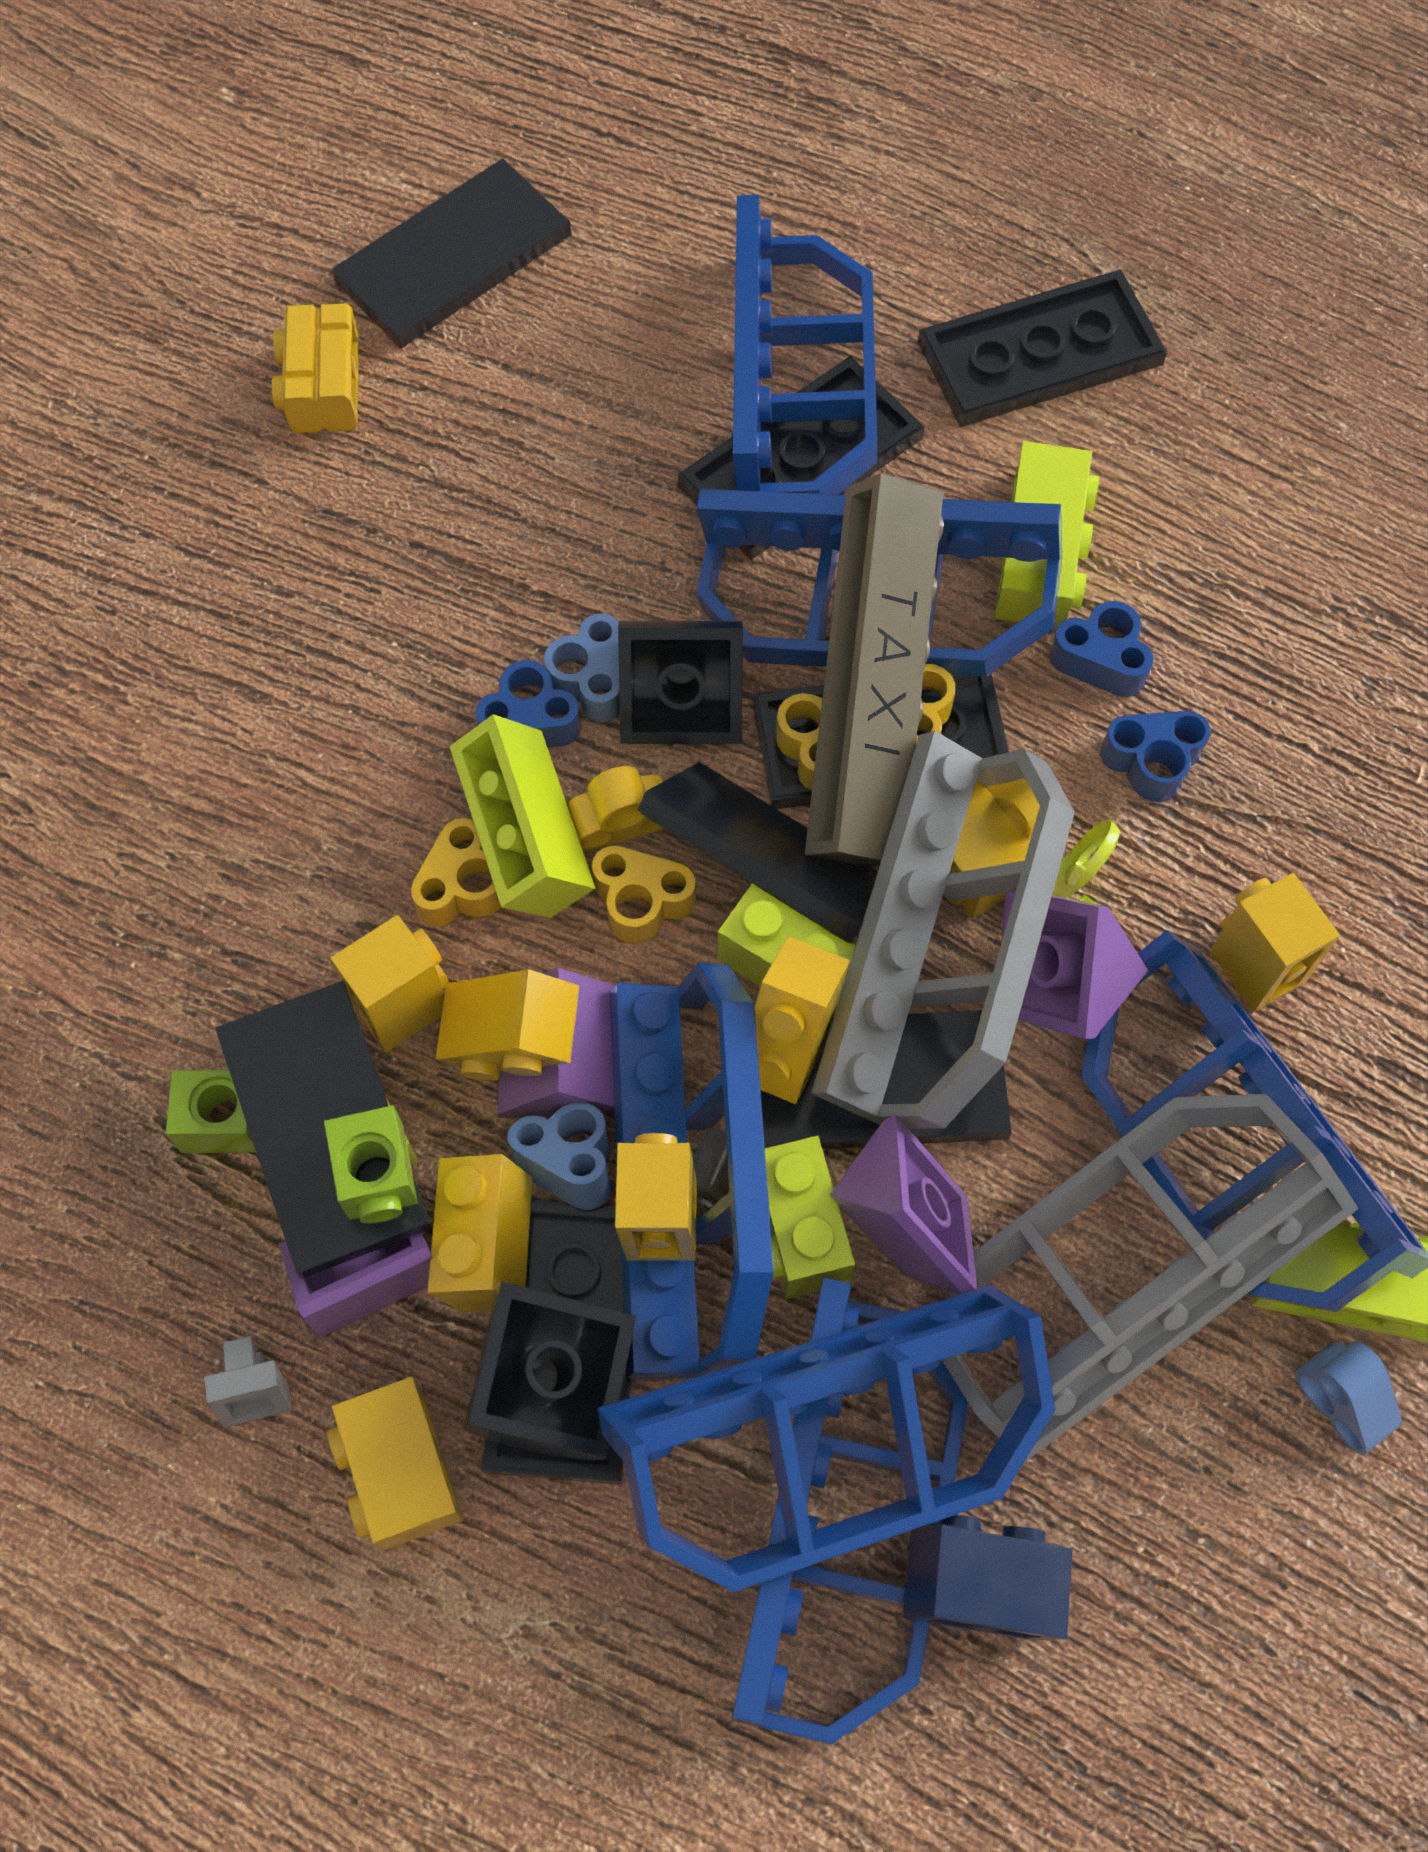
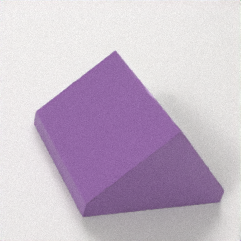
[1001,891,1148,1039]
[498,967,615,1118]
[830,1114,978,1295]
[279,1232,433,1338]

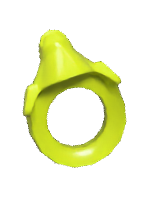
[1052,819,1120,905]

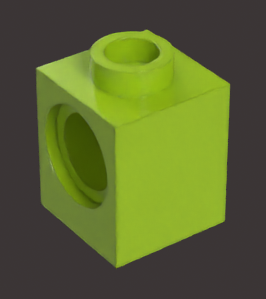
[166,1070,256,1153]
[324,1105,418,1223]

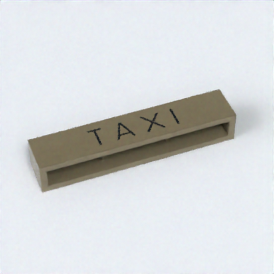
[805,473,944,867]

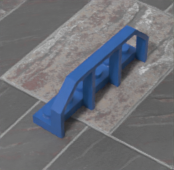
[733,195,877,495]
[696,489,1063,677]
[1081,930,1428,1312]
[610,963,774,1379]
[731,1278,968,1745]
[597,1285,1055,1592]

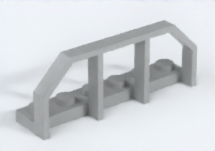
[811,731,1075,1129]
[942,1094,1359,1463]

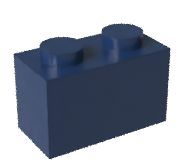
[903,1515,1073,1641]

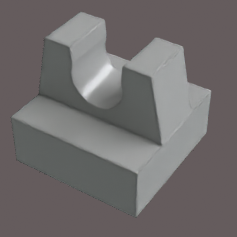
[204,1336,292,1428]

